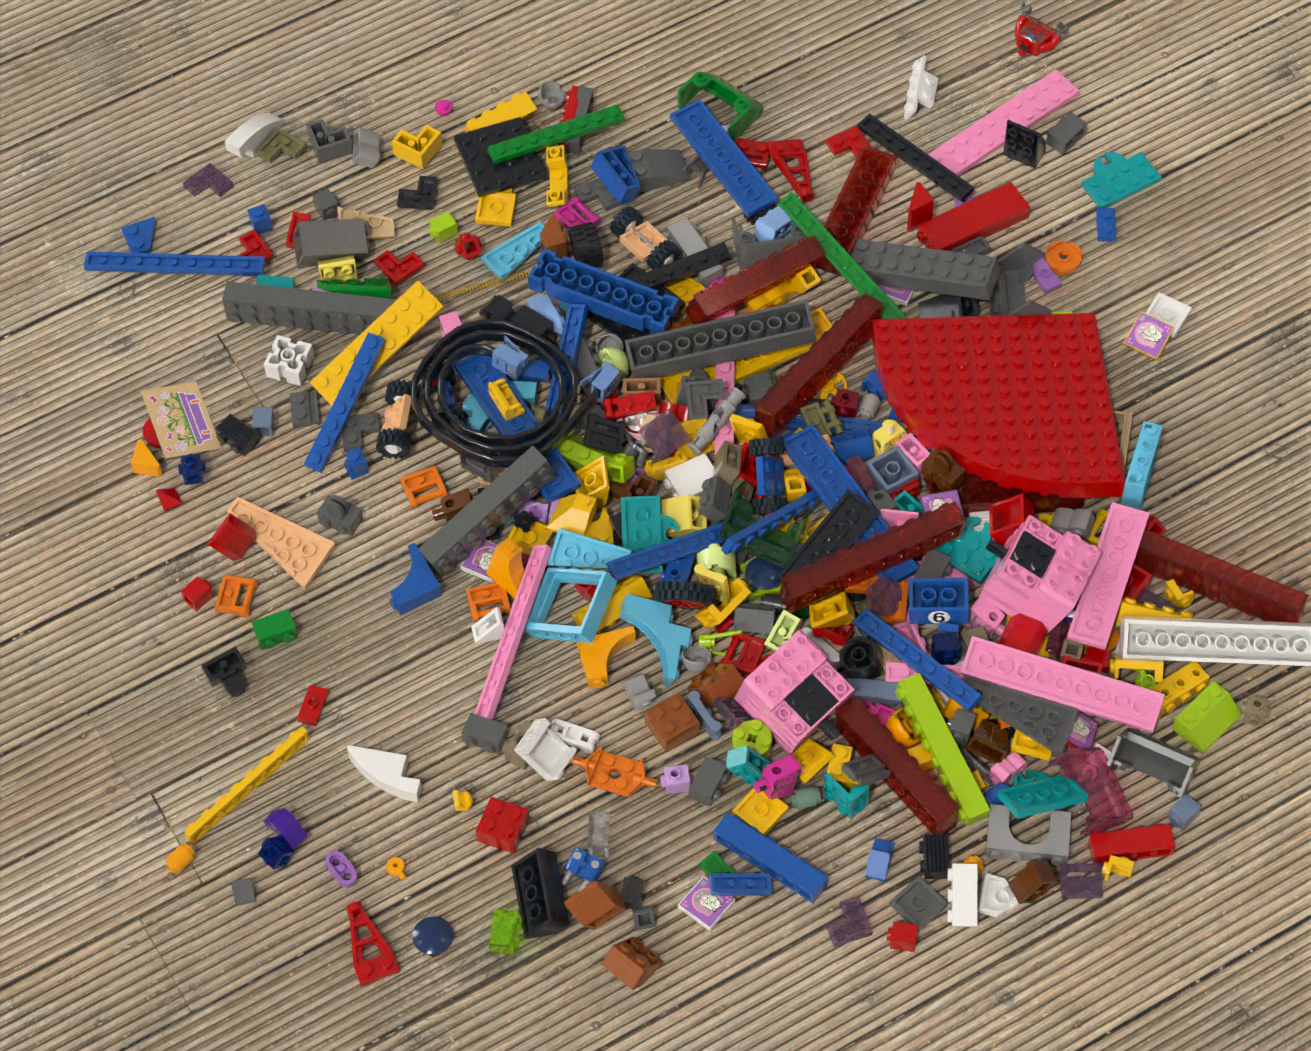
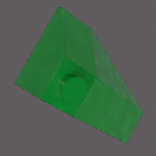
[316,278,391,299]

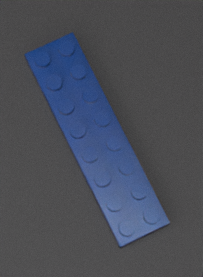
[670,99,778,218]

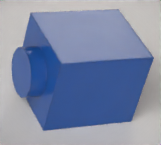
[247,204,273,235]

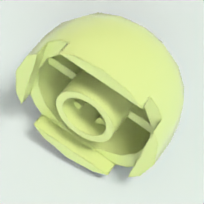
[598,347,631,382]

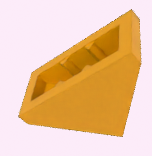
[131,439,163,477]

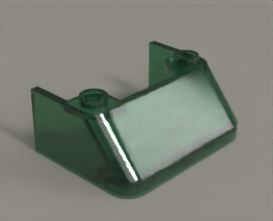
[720,480,814,568]

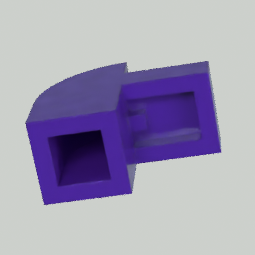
[263,807,307,849]

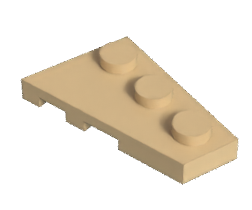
[337,207,395,241]

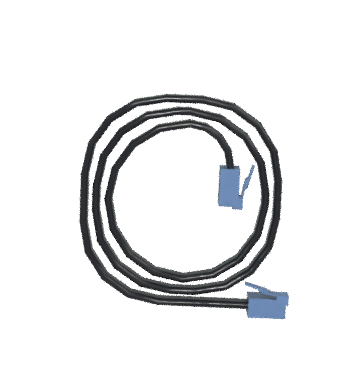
[411,319,620,468]

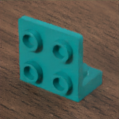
[824,773,870,819]

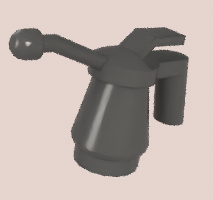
[622,430,649,468]

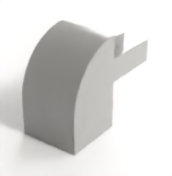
[621,673,656,710]

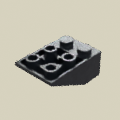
[1003,120,1046,168]
[918,294,978,318]

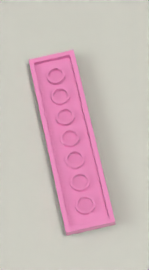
[1067,502,1150,650]

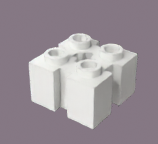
[264,335,314,386]

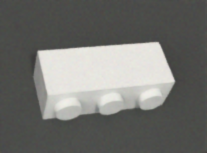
[947,864,977,927]

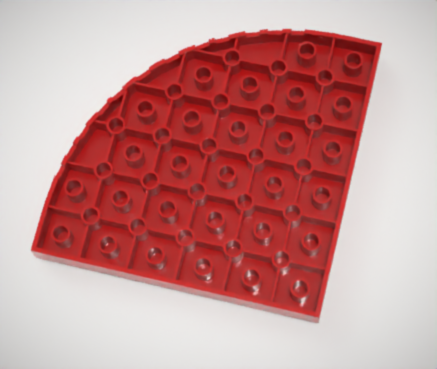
[871,313,1125,498]

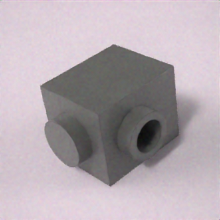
[312,188,340,220]

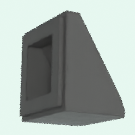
[231,878,256,906]

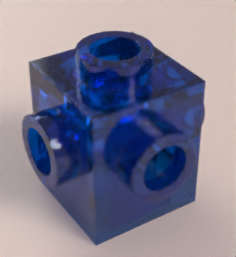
[178,454,206,485]
[258,836,295,870]

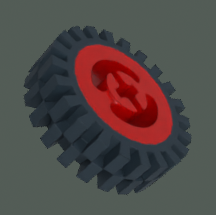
[654,581,716,610]

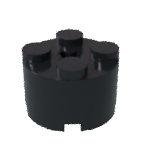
[479,295,518,322]
[839,636,883,680]

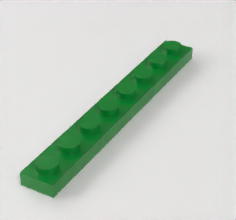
[487,104,625,164]

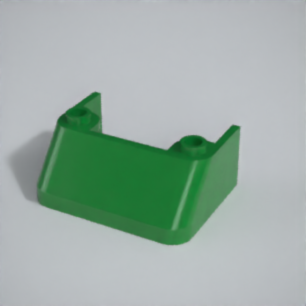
[678,71,763,142]

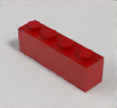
[1088,824,1175,865]

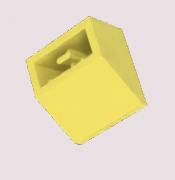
[317,255,358,282]
[661,494,707,537]

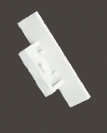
[904,55,938,120]

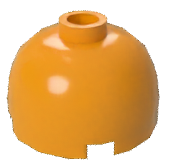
[886,708,922,748]

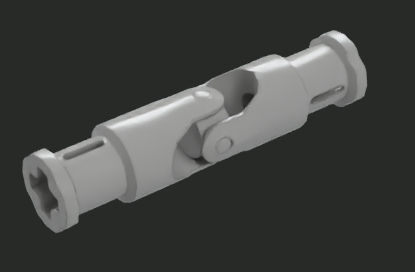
[687,387,746,455]

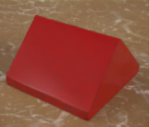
[907,182,934,232]

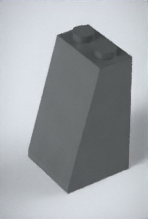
[293,219,370,268]

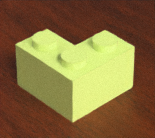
[764,610,802,652]

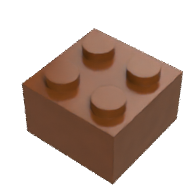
[644,693,700,752]

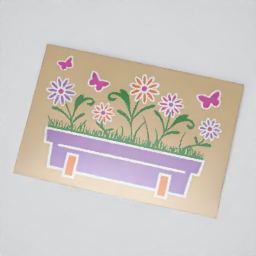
[141,381,221,459]

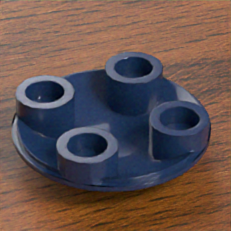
[745,556,783,590]
[412,917,454,957]

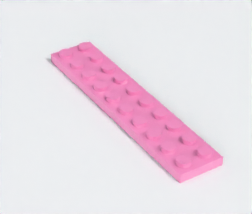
[928,70,1080,176]
[960,636,1165,733]

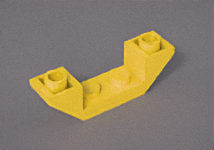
[546,145,569,207]

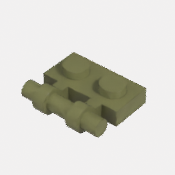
[800,399,844,437]

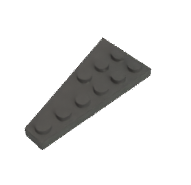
[962,675,1079,757]

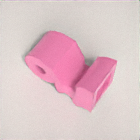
[989,752,1028,785]

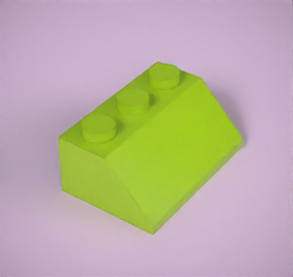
[557,434,616,472]
[1172,681,1242,754]

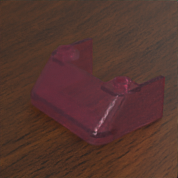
[1048,747,1133,835]

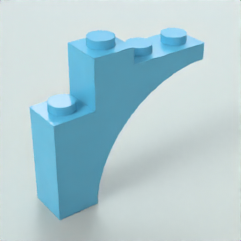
[463,381,538,433]
[619,594,693,687]

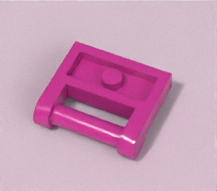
[554,197,602,230]

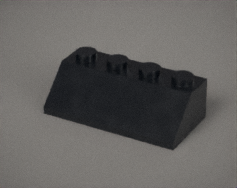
[511,848,570,939]

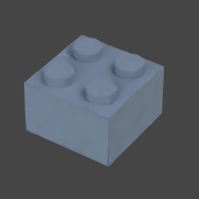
[865,446,919,495]

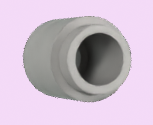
[857,393,881,421]

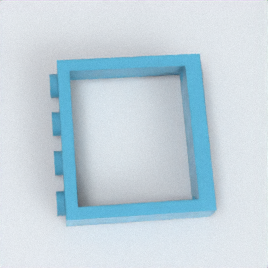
[1121,421,1163,510]
[524,567,617,643]

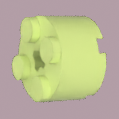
[697,544,737,582]

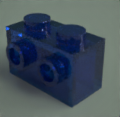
[931,632,962,665]

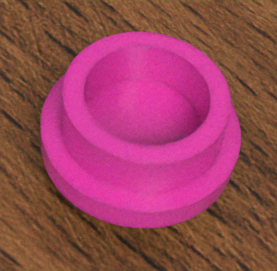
[435,99,453,116]

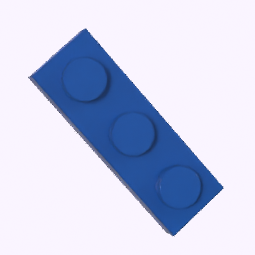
[709,873,772,896]

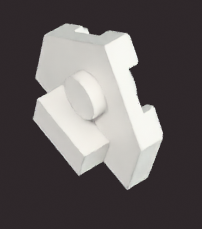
[977,873,1020,918]

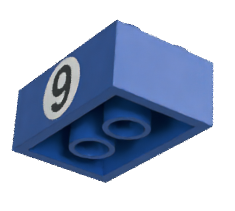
[909,578,969,624]

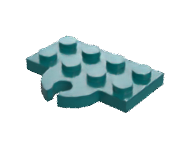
[1081,152,1162,208]
[620,495,680,574]
[918,517,998,585]
[997,770,1088,819]

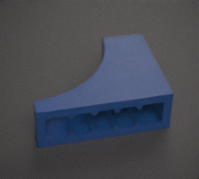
[389,542,442,615]

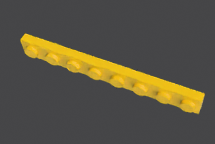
[184,727,310,845]

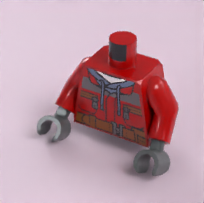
[1015,2,1069,57]

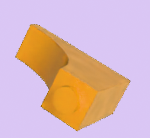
[486,537,538,599]
[577,626,636,689]

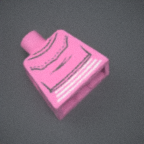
[963,597,1006,639]

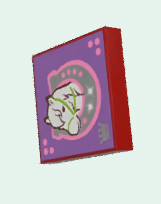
[1066,712,1099,757]

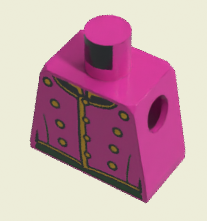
[753,754,802,800]

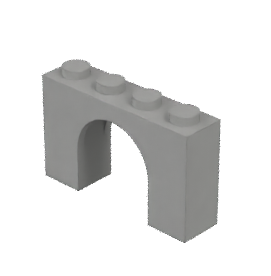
[985,804,1071,866]

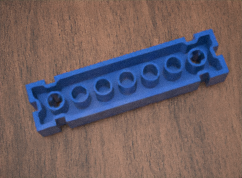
[528,248,679,334]

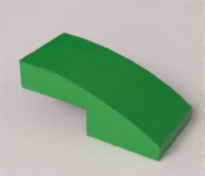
[698,851,735,877]

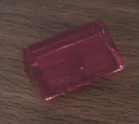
[847,455,875,494]
[1045,616,1070,660]

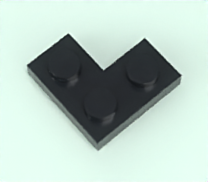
[397,176,438,210]

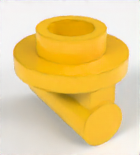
[452,790,473,812]

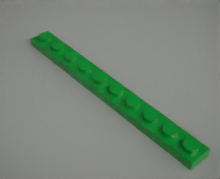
[778,192,907,319]

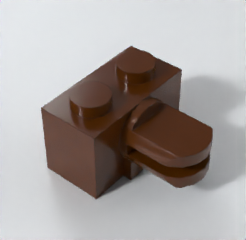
[921,448,966,491]
[611,473,657,500]
[1009,859,1061,904]

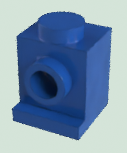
[861,370,887,401]
[344,447,369,480]

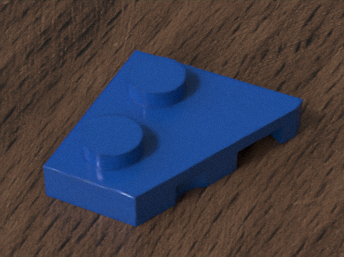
[121,217,156,253]

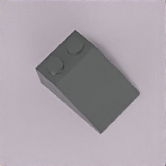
[626,149,689,194]

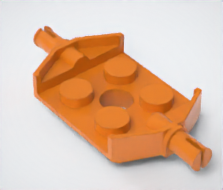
[572,747,658,797]

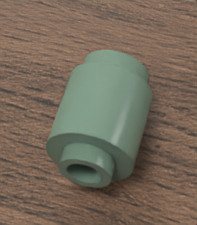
[790,786,821,810]

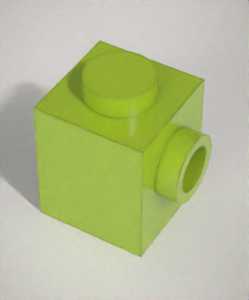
[428,211,458,243]
[606,453,635,483]

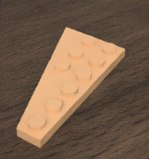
[227,497,335,590]

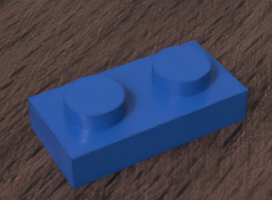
[1096,208,1116,242]

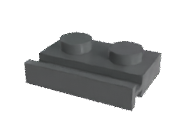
[289,390,320,428]
[841,754,891,787]

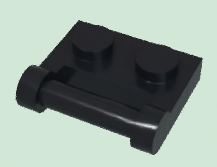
[583,413,626,454]

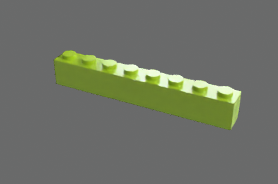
[895,673,990,826]

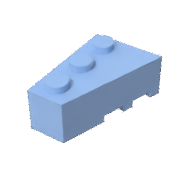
[754,206,796,242]

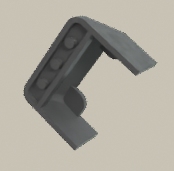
[732,218,812,276]
[989,242,1052,316]
[1106,728,1201,798]

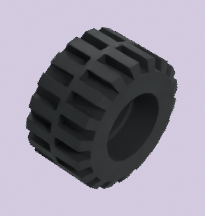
[569,222,604,268]

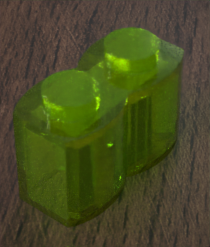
[489,909,522,955]

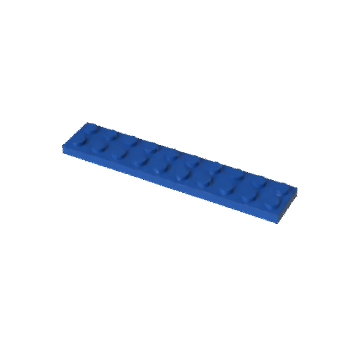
[454,355,581,503]
[784,424,919,589]

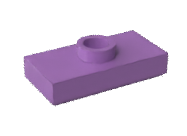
[1032,257,1062,294]
[513,500,550,523]

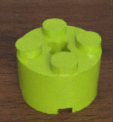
[732,719,772,760]

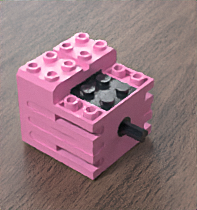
[978,515,1101,634]
[734,629,855,755]

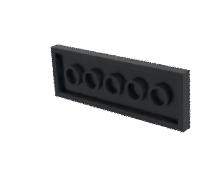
[777,489,879,601]

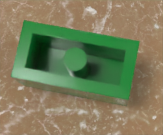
[251,609,298,650]

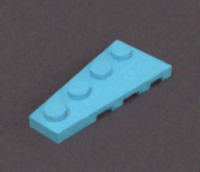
[481,222,545,281]
[547,528,633,569]

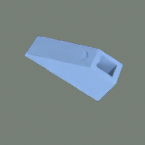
[526,294,565,335]

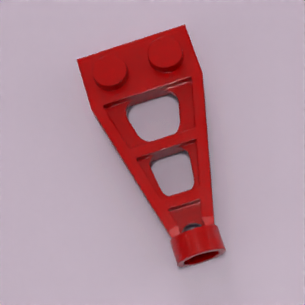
[767,139,815,202]
[346,901,400,986]

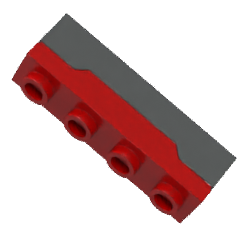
[558,85,594,154]

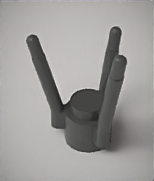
[670,154,709,189]
[959,748,992,784]

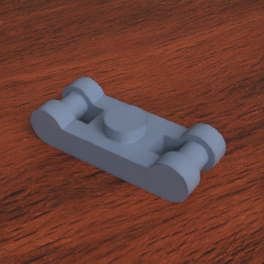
[689,691,721,740]

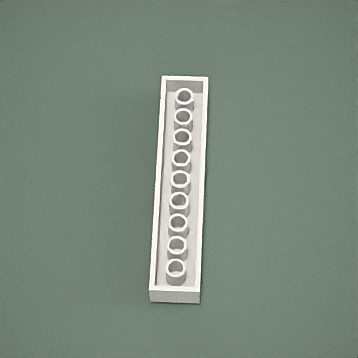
[1118,615,1311,666]

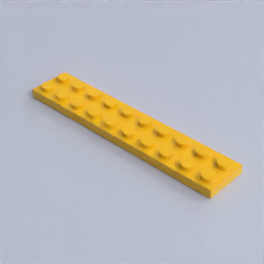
[660,307,838,404]

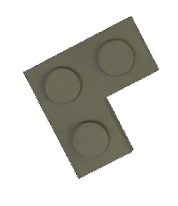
[256,128,307,163]

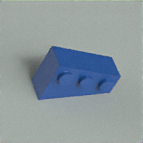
[591,145,641,204]

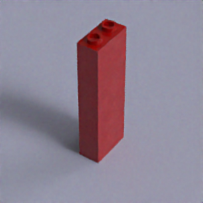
[916,182,1030,251]

